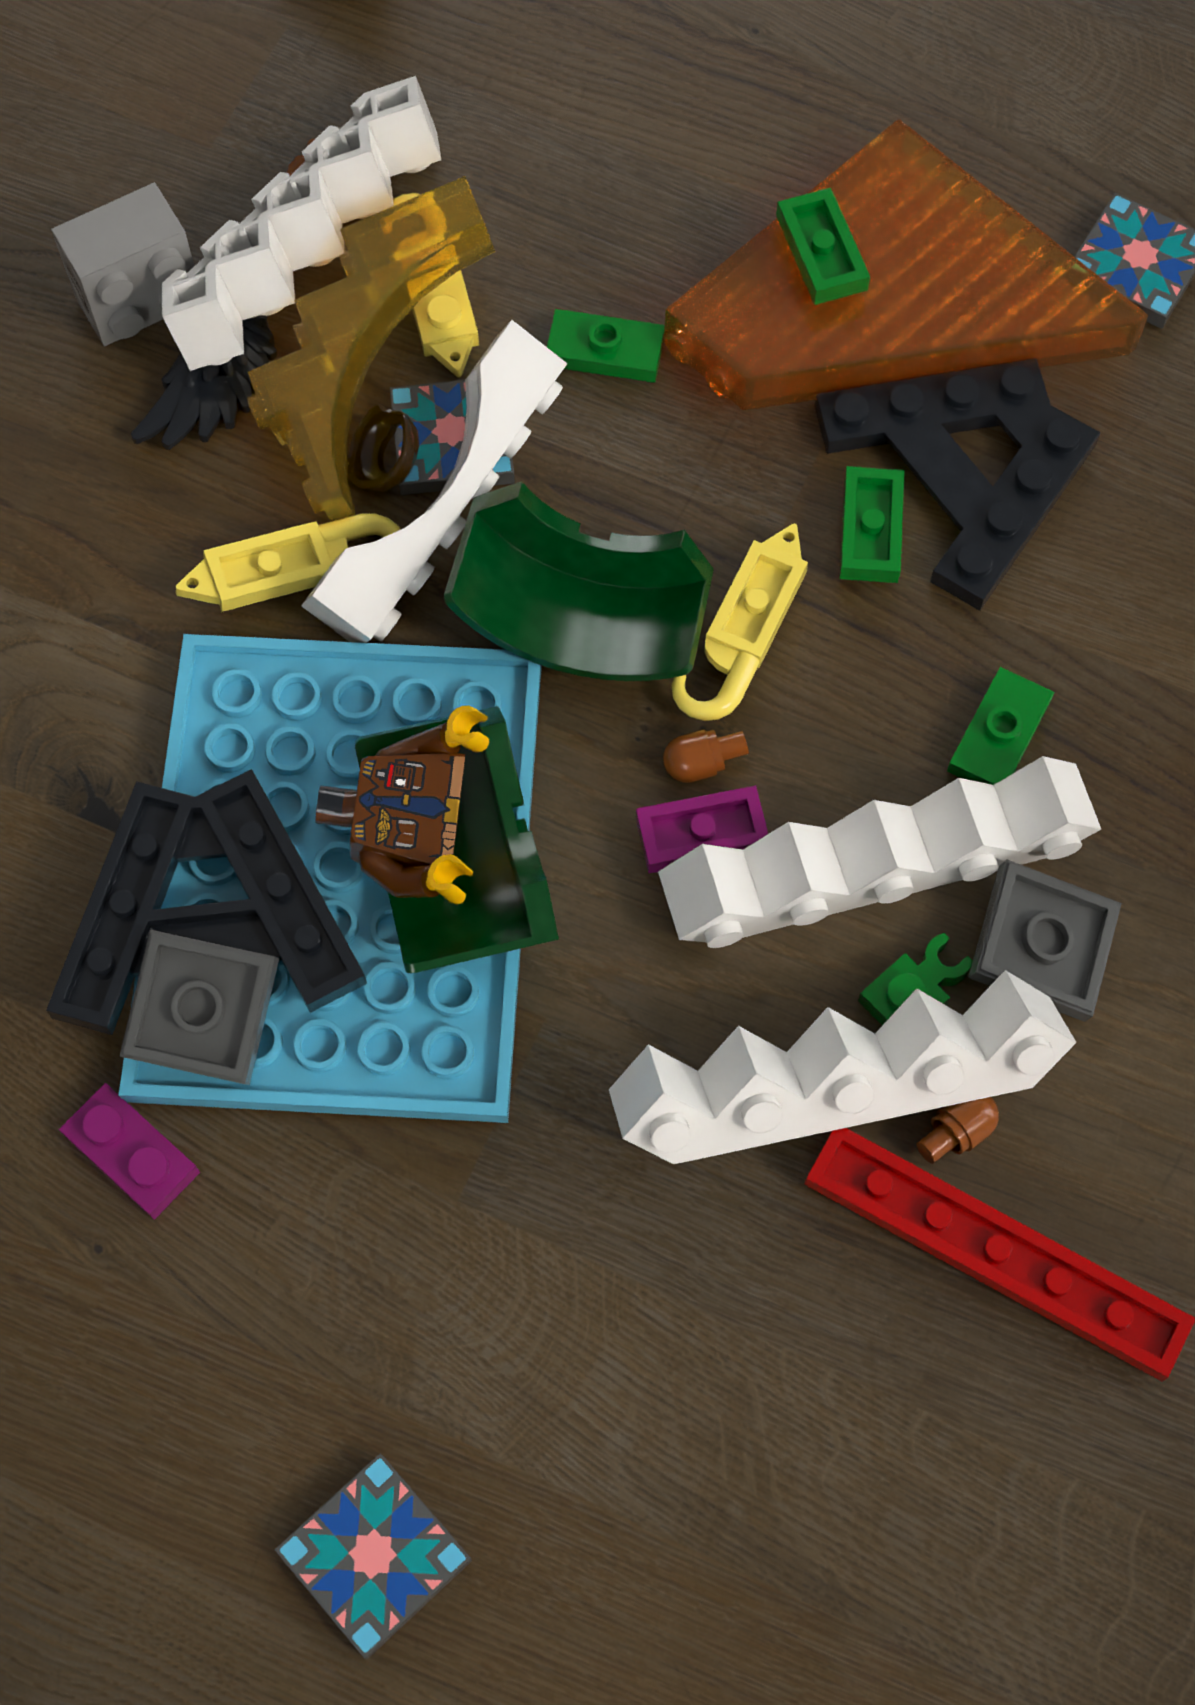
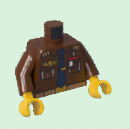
[316,705,489,904]

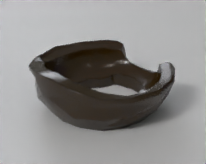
[348,404,419,491]

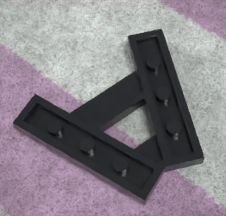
[814,358,1101,611]
[46,769,367,1035]

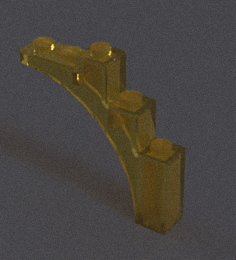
[247,176,495,521]

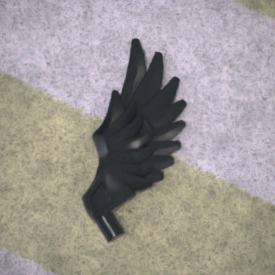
[130,315,277,450]

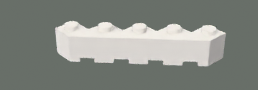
[162,76,441,371]
[658,756,1101,948]
[609,970,1076,1164]

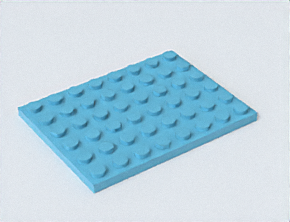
[119,634,542,1123]

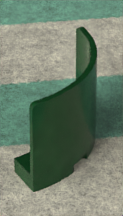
[444,481,714,681]
[355,706,559,973]

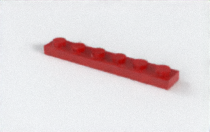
[804,1128,1195,1382]

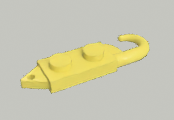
[380,193,479,378]
[176,513,401,612]
[671,523,808,721]

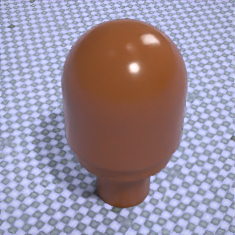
[663,729,749,783]
[916,1097,999,1164]

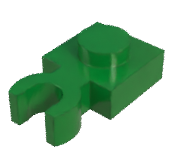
[858,933,973,1026]

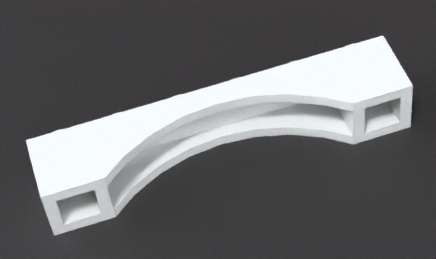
[302,320,567,643]

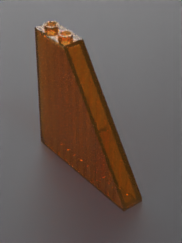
[664,119,1148,410]

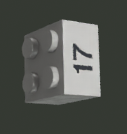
[51,182,194,347]

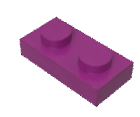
[635,785,768,874]
[59,1083,200,1220]

